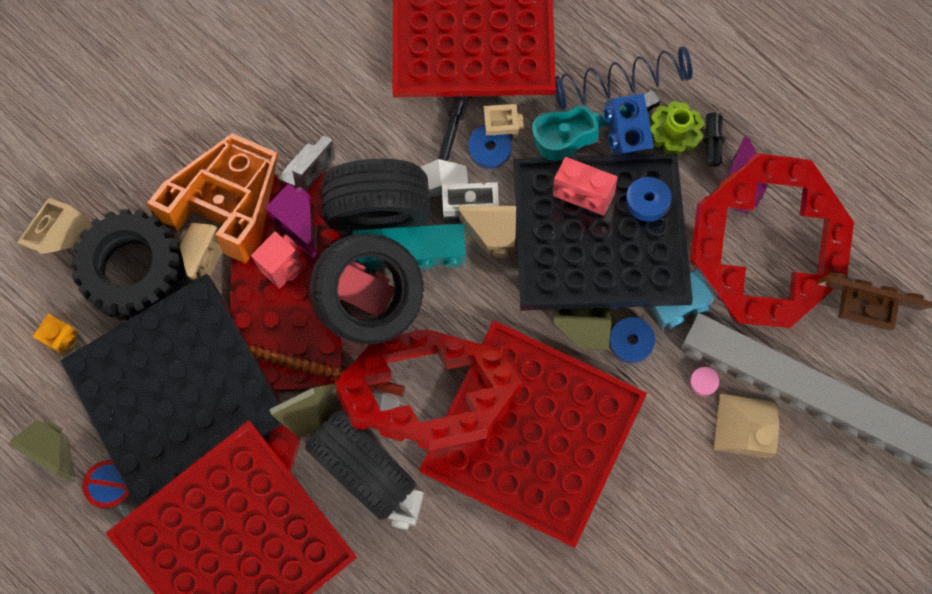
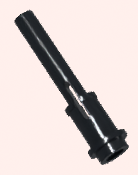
[437,96,473,161]

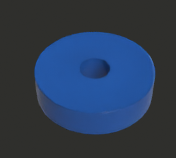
[468,125,512,169]
[626,177,672,221]
[609,317,655,363]

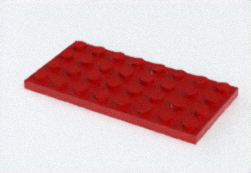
[230,174,343,392]

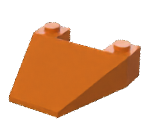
[147,133,278,264]

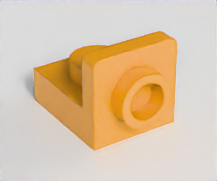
[33,313,79,355]

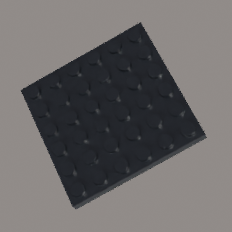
[513,153,693,311]
[60,273,283,507]

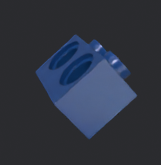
[603,94,654,155]

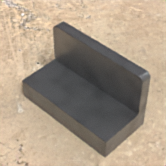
[278,135,335,192]

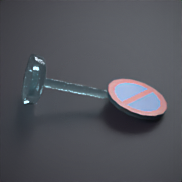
[82,460,130,517]

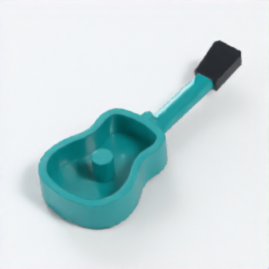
[532,90,660,161]

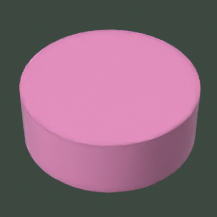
[690,367,719,396]

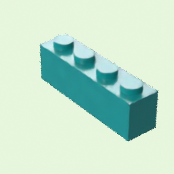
[352,224,466,273]

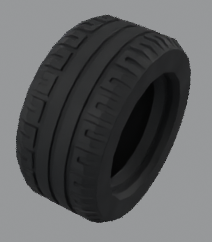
[322,158,430,235]
[309,234,424,345]
[305,412,415,520]

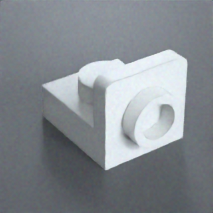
[387,490,424,530]

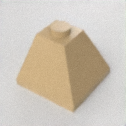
[17,198,93,254]
[459,205,516,258]
[179,223,222,282]
[713,394,779,459]

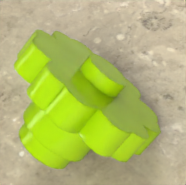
[650,101,704,156]

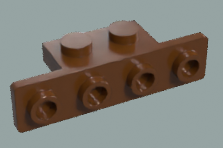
[818,273,932,331]

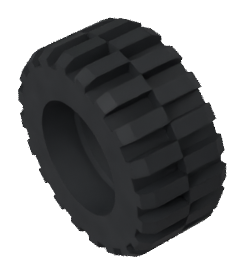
[71,209,185,321]

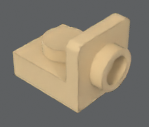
[484,104,523,139]

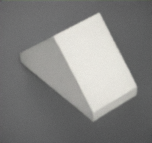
[421,159,468,197]

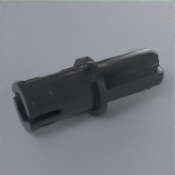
[703,112,725,167]

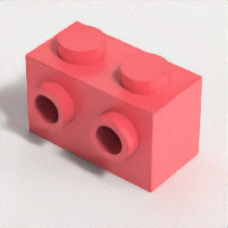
[553,157,617,216]
[251,232,302,289]
[338,261,394,317]

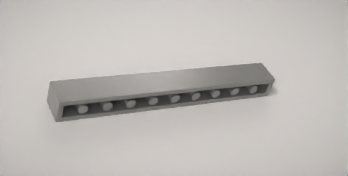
[681,313,932,477]

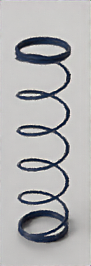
[555,46,693,110]

